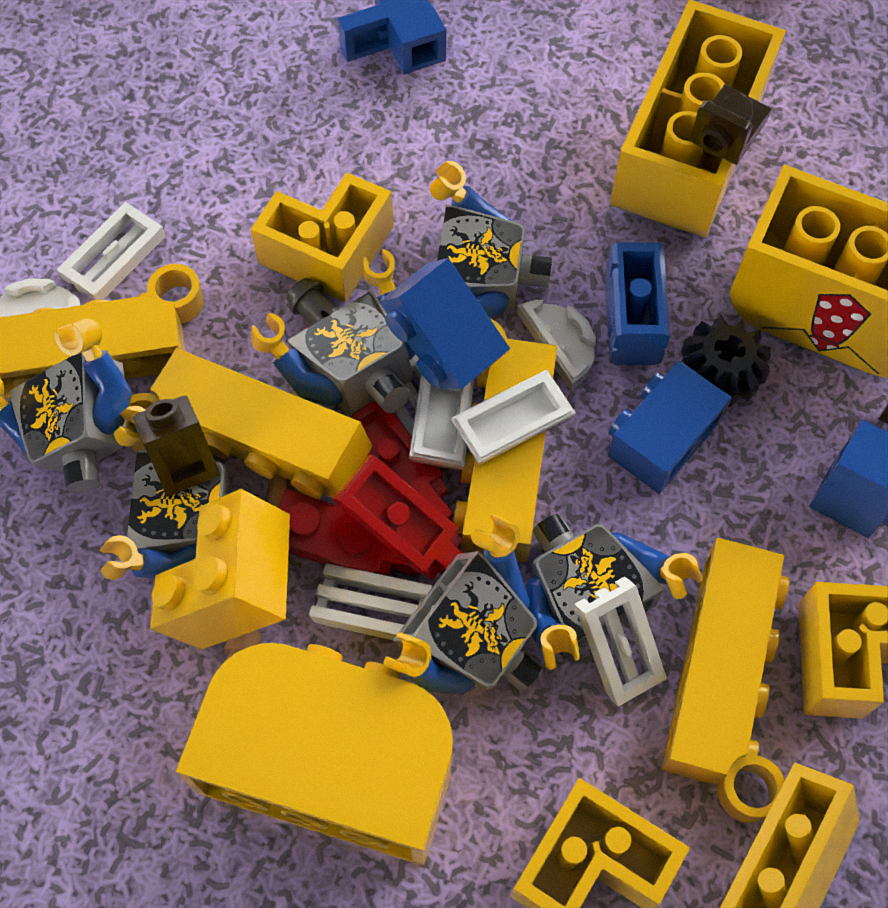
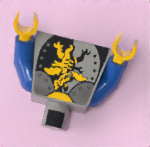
[430,161,552,318]
[250,249,415,414]
[0,318,132,493]
[100,406,261,580]
[525,513,703,670]
[383,514,542,695]

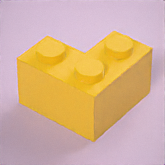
[250,172,394,302]
[150,489,290,650]
[798,582,888,719]
[510,778,690,908]

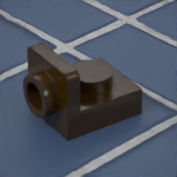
[689,84,772,165]
[134,395,220,497]

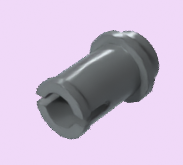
[286,278,339,325]

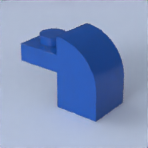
[337,0,447,75]

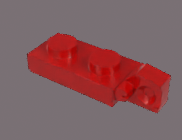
[349,400,454,521]
[332,454,463,580]
[278,488,419,577]

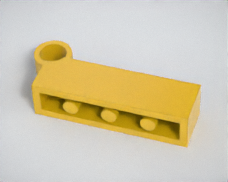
[0,264,204,398]
[454,319,558,562]
[125,348,372,499]
[661,537,789,823]
[720,762,860,908]

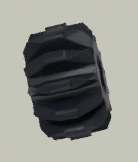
[681,315,771,408]

